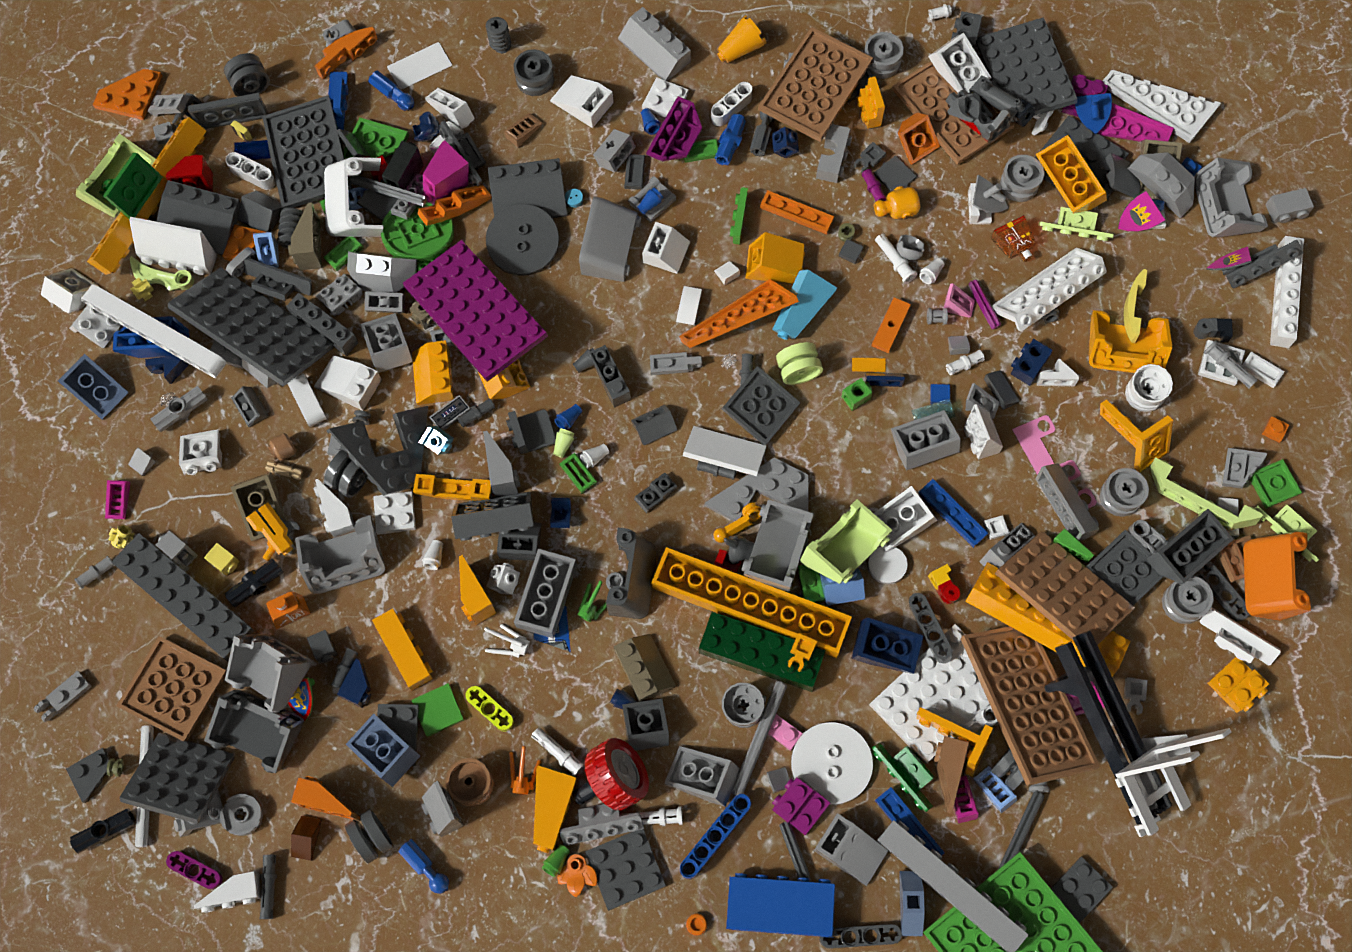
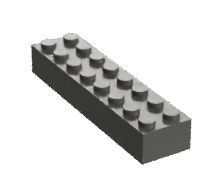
[112,533,257,662]

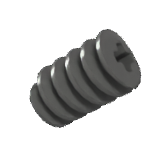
[485,17,511,54]
[277,208,303,248]

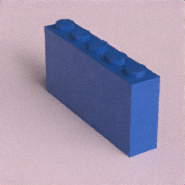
[726,873,835,938]

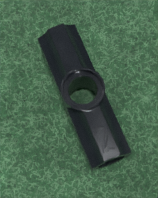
[224,558,283,608]
[70,808,136,854]

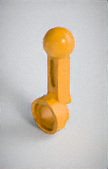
[713,502,761,543]

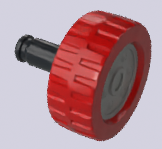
[573,738,649,810]

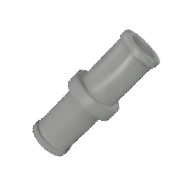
[74,556,115,589]

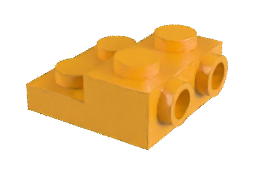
[857,76,885,129]
[1207,657,1269,713]

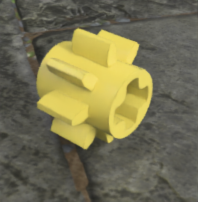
[130,278,154,301]
[108,525,134,549]

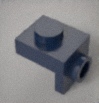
[550,498,572,528]

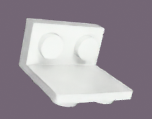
[69,305,121,348]

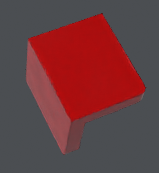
[714,549,741,573]

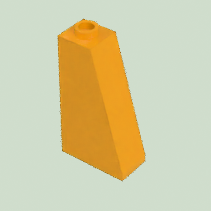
[533,766,578,854]

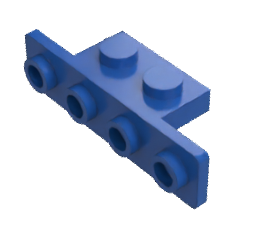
[328,72,348,130]

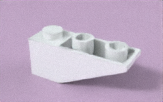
[314,479,355,537]
[194,871,261,913]

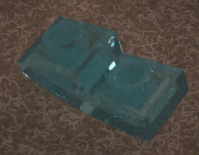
[911,399,955,420]

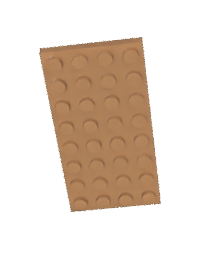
[961,626,1100,786]

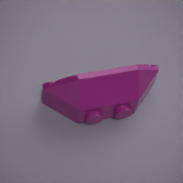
[646,96,702,162]

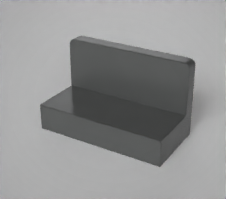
[631,405,677,445]

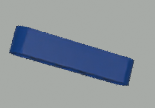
[680,794,751,880]

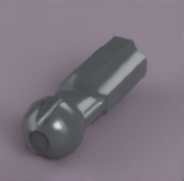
[750,111,775,157]

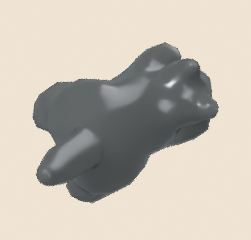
[724,535,755,564]

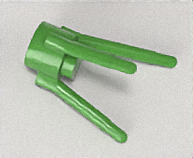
[577,581,607,622]

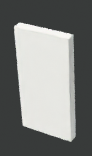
[683,426,766,476]

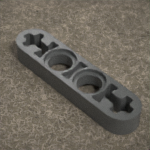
[1195,561,1250,621]
[909,593,952,664]
[819,924,902,949]

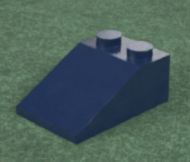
[851,617,923,674]

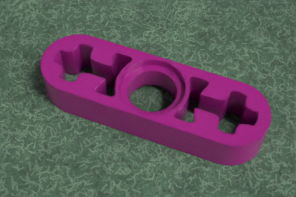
[166,851,223,890]

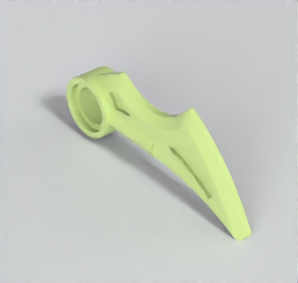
[130,256,194,291]

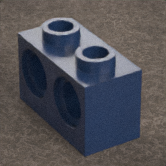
[1011,338,1053,386]

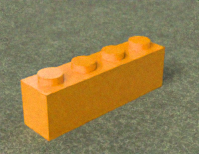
[372,608,433,691]

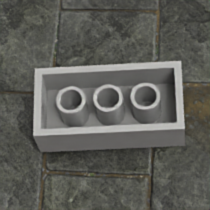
[514,549,577,639]

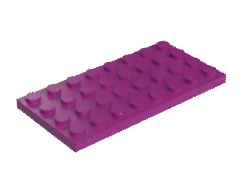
[402,240,548,382]

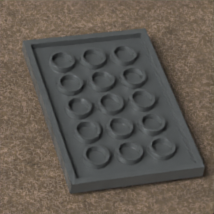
[976,17,1077,123]
[262,95,352,208]

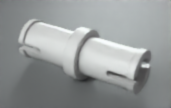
[946,350,985,375]

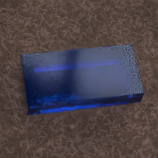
[234,140,271,160]

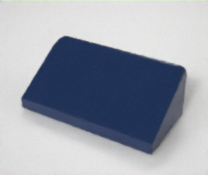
[865,372,905,387]

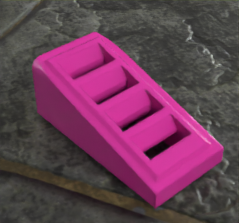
[105,480,130,519]
[953,776,979,823]

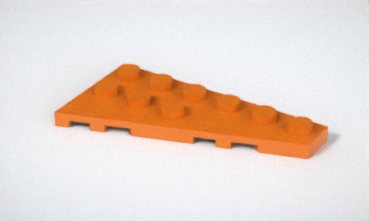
[679,279,799,348]

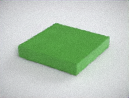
[1249,459,1302,509]
[412,683,464,737]

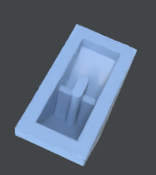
[253,232,279,268]

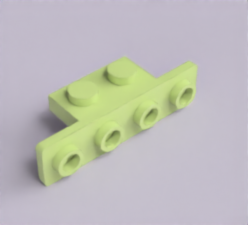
[1038,207,1114,241]
[1255,504,1319,562]

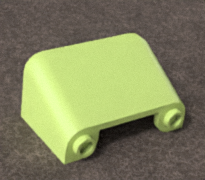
[76,133,156,218]
[800,499,892,584]

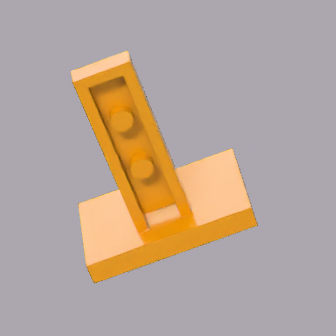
[1100,399,1173,473]
[916,707,993,777]

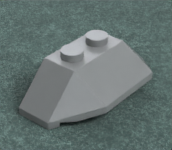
[1127,152,1195,218]
[347,251,418,293]

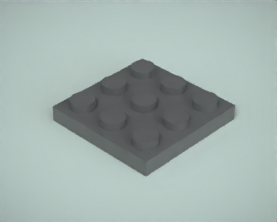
[721,366,800,445]
[1086,529,1163,605]
[585,829,666,911]

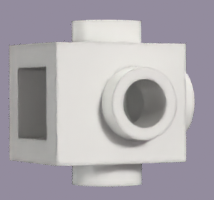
[486,563,520,595]

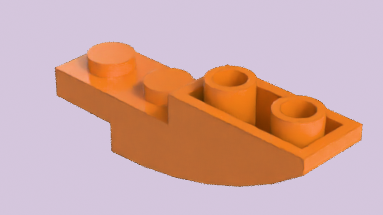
[315,27,378,80]

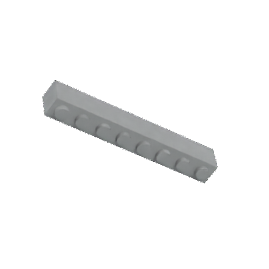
[878,820,1028,952]

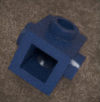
[772,127,799,158]

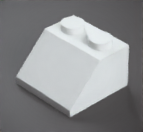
[41,268,99,313]

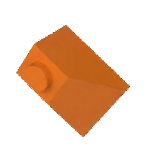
[898,113,940,165]

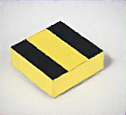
[230,120,252,143]

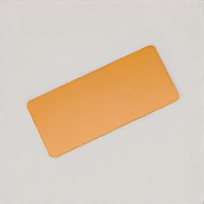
[852,358,886,372]

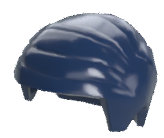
[412,111,440,142]

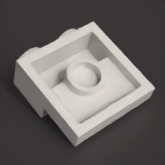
[179,429,222,475]

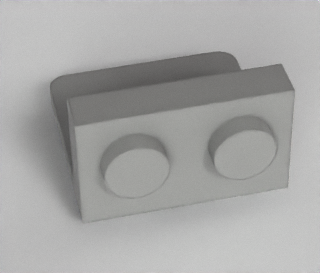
[174,789,223,837]

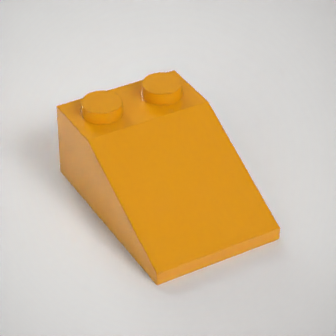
[459,555,496,625]

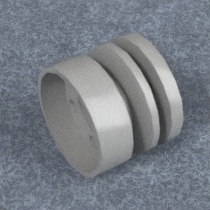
[722,683,765,728]

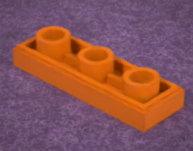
[871,297,911,353]

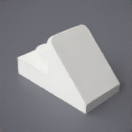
[1037,359,1079,386]

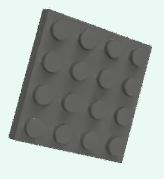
[1035,115,1129,188]
[119,733,235,824]

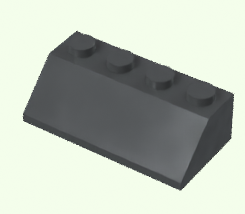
[1146,509,1234,584]

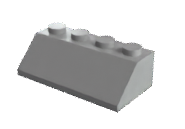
[618,7,691,81]
[1036,463,1099,542]

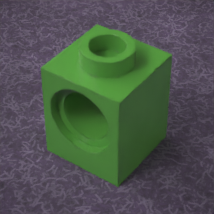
[841,378,872,411]

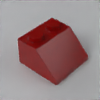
[166,154,213,192]

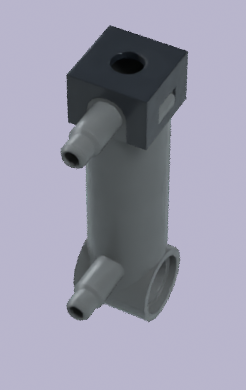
[969,75,1035,128]

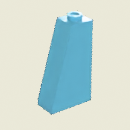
[772,270,837,340]

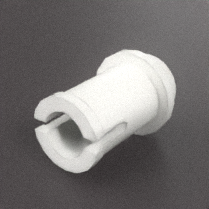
[928,4,952,21]

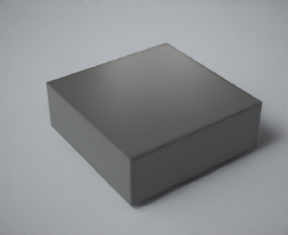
[838,239,863,264]

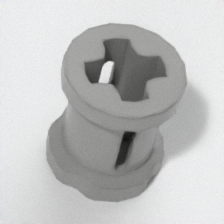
[927,308,948,324]

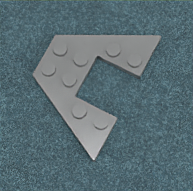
[704,457,808,557]

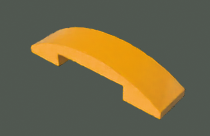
[413,474,491,501]

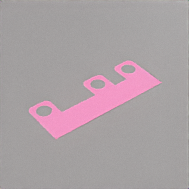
[1012,415,1097,508]

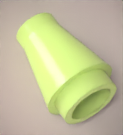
[553,428,574,458]

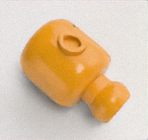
[874,186,920,219]

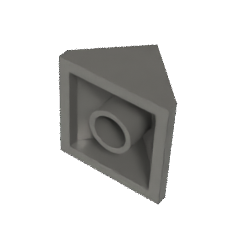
[237,191,283,232]

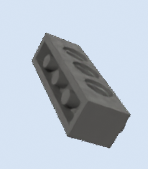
[286,293,358,356]

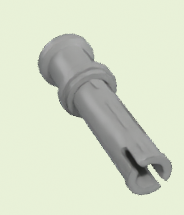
[1203,340,1257,389]

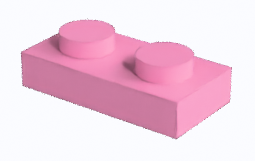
[768,714,803,751]

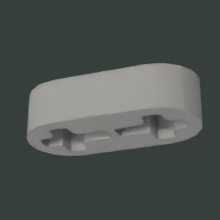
[226,247,257,278]

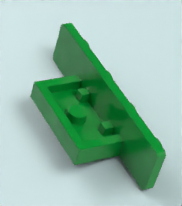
[872,743,935,812]

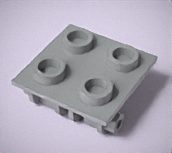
[316,274,363,316]

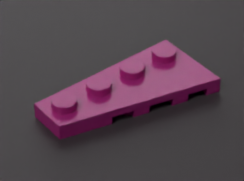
[1098,103,1174,142]

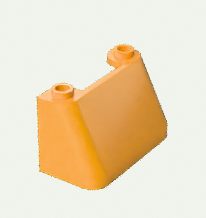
[1089,310,1172,373]

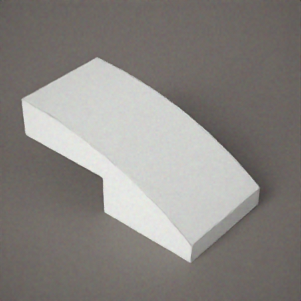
[676,286,702,325]

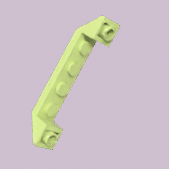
[1149,457,1263,531]

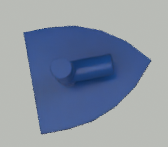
[1075,93,1112,134]

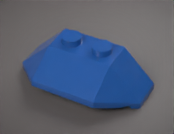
[113,316,189,358]

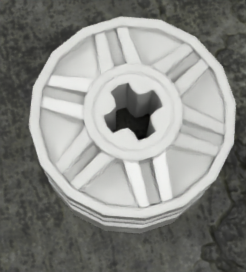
[1125,364,1173,412]

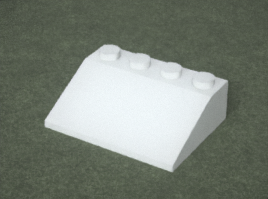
[129,217,217,275]

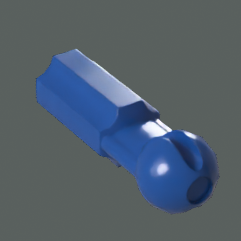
[368,70,414,111]
[398,839,449,894]

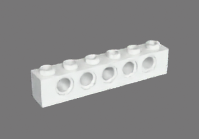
[1270,236,1304,348]

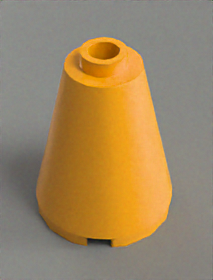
[717,15,766,63]

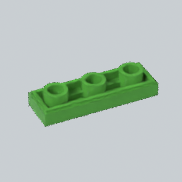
[730,187,748,245]

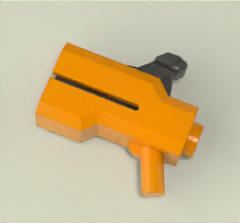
[246,502,300,561]

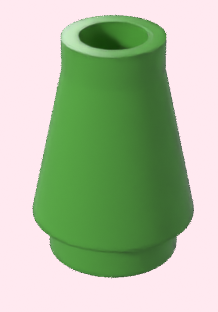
[542,844,570,877]

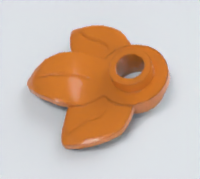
[557,854,597,897]

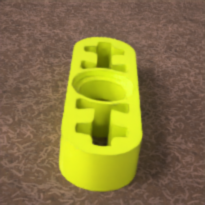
[466,686,514,732]

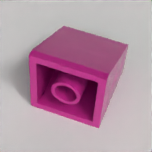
[423,140,469,205]

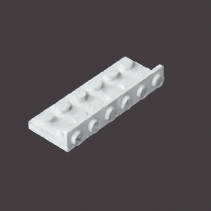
[992,247,1107,331]

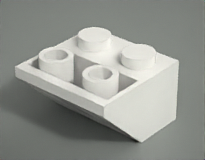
[642,222,690,274]

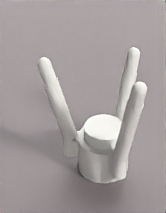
[484,624,530,658]

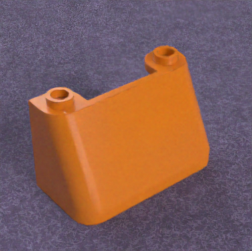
[1243,532,1311,621]

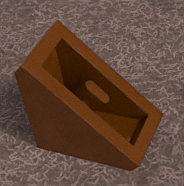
[291,816,322,861]

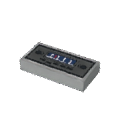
[429,395,471,431]

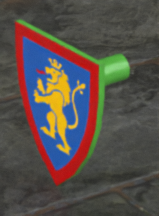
[288,677,315,721]

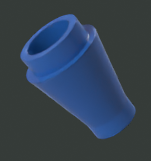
[641,108,661,135]
[637,187,664,215]
[555,404,582,430]

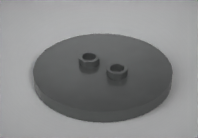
[486,204,559,276]

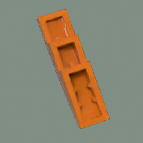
[418,185,492,226]

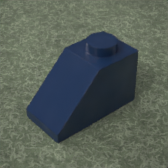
[337,659,371,708]

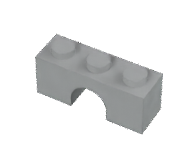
[816,124,852,183]

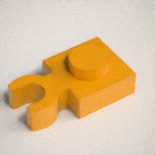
[788,633,817,672]

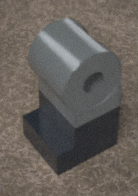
[1193,318,1233,343]

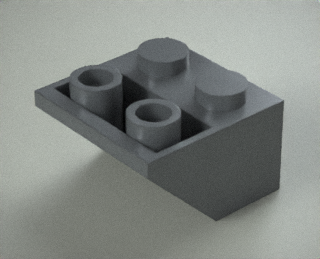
[497,522,542,561]

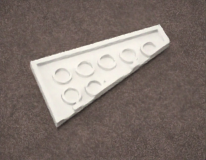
[1103,70,1221,143]

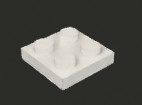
[642,77,689,118]
[373,491,416,535]

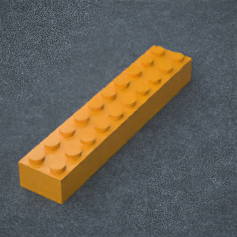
[652,547,852,658]

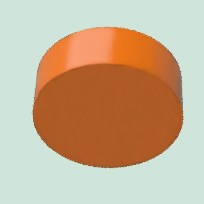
[686,914,707,936]

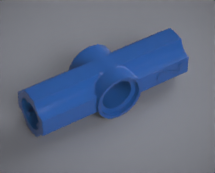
[715,114,746,165]

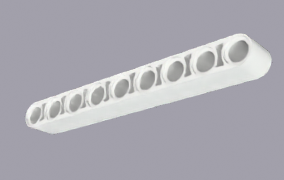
[81,284,227,378]

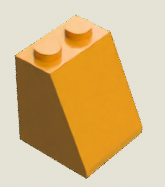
[745,232,805,284]

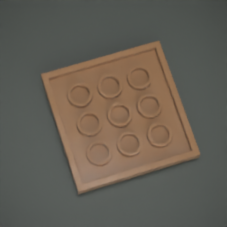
[116,636,227,742]

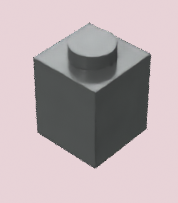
[307,630,338,663]

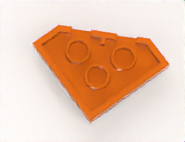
[92,69,163,120]

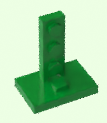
[98,153,163,219]

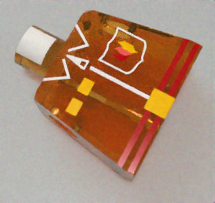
[991,215,1035,262]

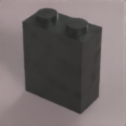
[382,141,424,189]

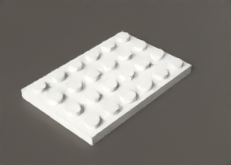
[869,624,990,764]

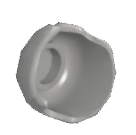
[897,235,924,260]

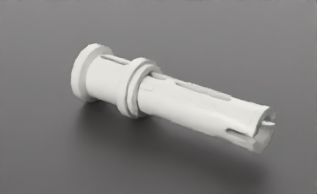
[875,233,917,284]
[531,727,585,777]
[620,806,683,826]

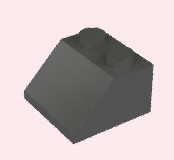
[622,699,669,751]

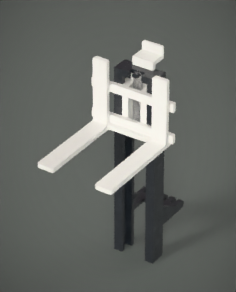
[1044,630,1231,837]

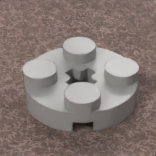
[220,794,263,836]

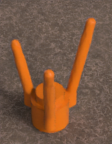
[509,746,541,795]

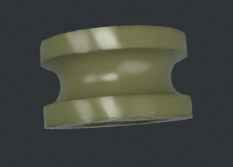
[838,223,855,242]
[107,758,124,777]

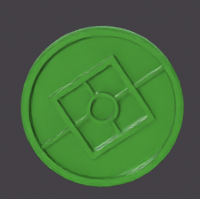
[381,202,454,262]

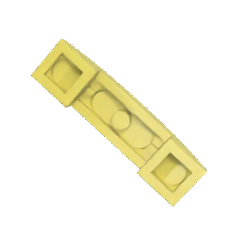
[1124,269,1147,343]

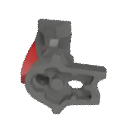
[945,89,1018,143]

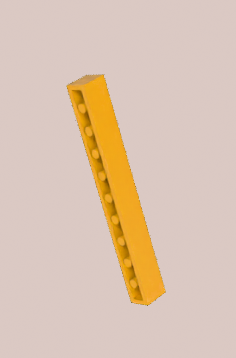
[87,117,206,275]

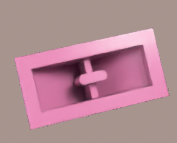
[943,283,975,317]

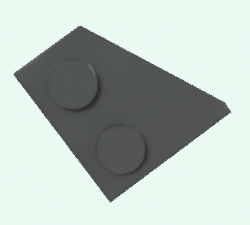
[66,748,110,803]

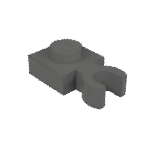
[854,142,886,173]

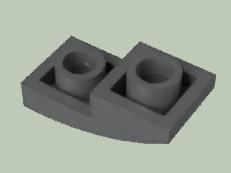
[634,473,677,513]

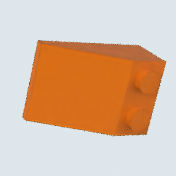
[291,776,360,821]

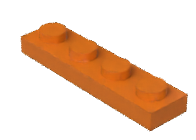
[760,190,834,235]

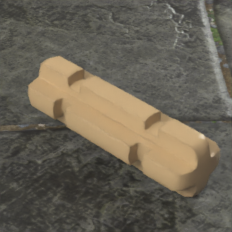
[265,461,303,480]

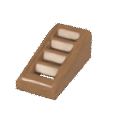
[504,113,542,148]

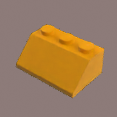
[412,340,454,405]

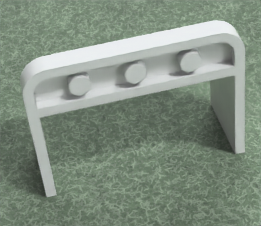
[324,157,383,237]

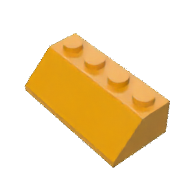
[1036,135,1107,214]

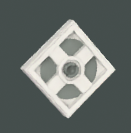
[1198,340,1245,386]

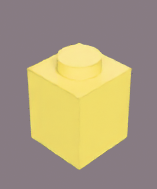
[204,543,239,576]

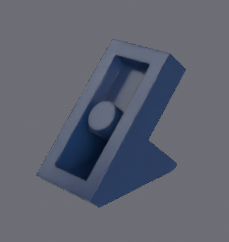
[145,356,188,384]

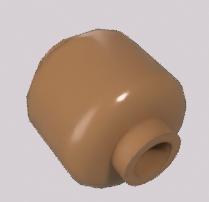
[268,433,298,461]

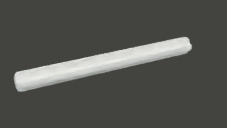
[135,725,154,848]

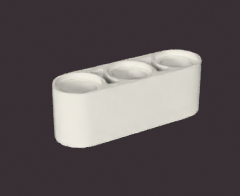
[711,82,752,127]
[225,152,276,190]
[287,373,327,427]

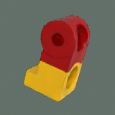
[928,564,960,604]

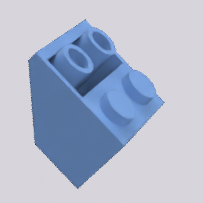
[819,567,865,606]

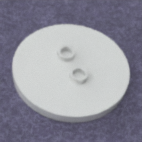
[791,722,873,805]

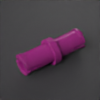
[862,169,887,201]

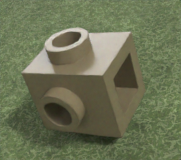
[410,301,434,330]

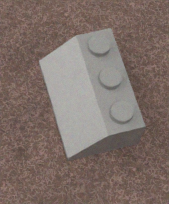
[891,410,960,470]

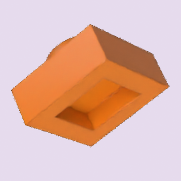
[1262,416,1289,443]

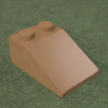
[934,736,969,814]

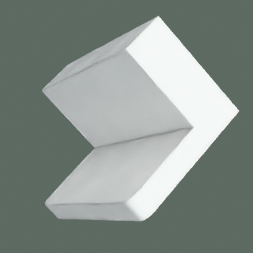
[968,183,992,224]

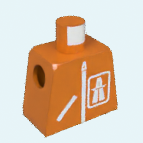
[266,591,311,629]

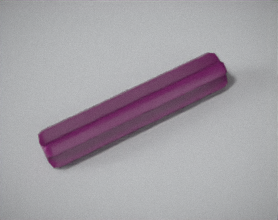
[968,279,1001,329]

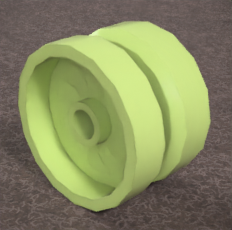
[776,342,823,385]

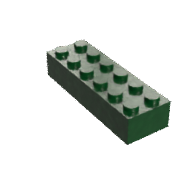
[699,612,826,692]

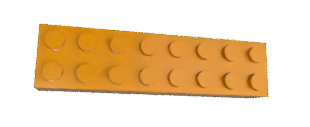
[965,562,1131,677]

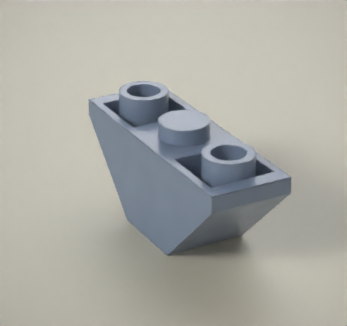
[899,871,925,936]

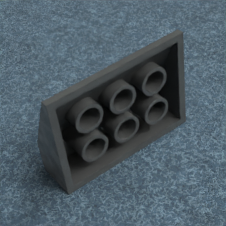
[488,158,567,218]
[156,180,240,255]
[451,491,534,541]

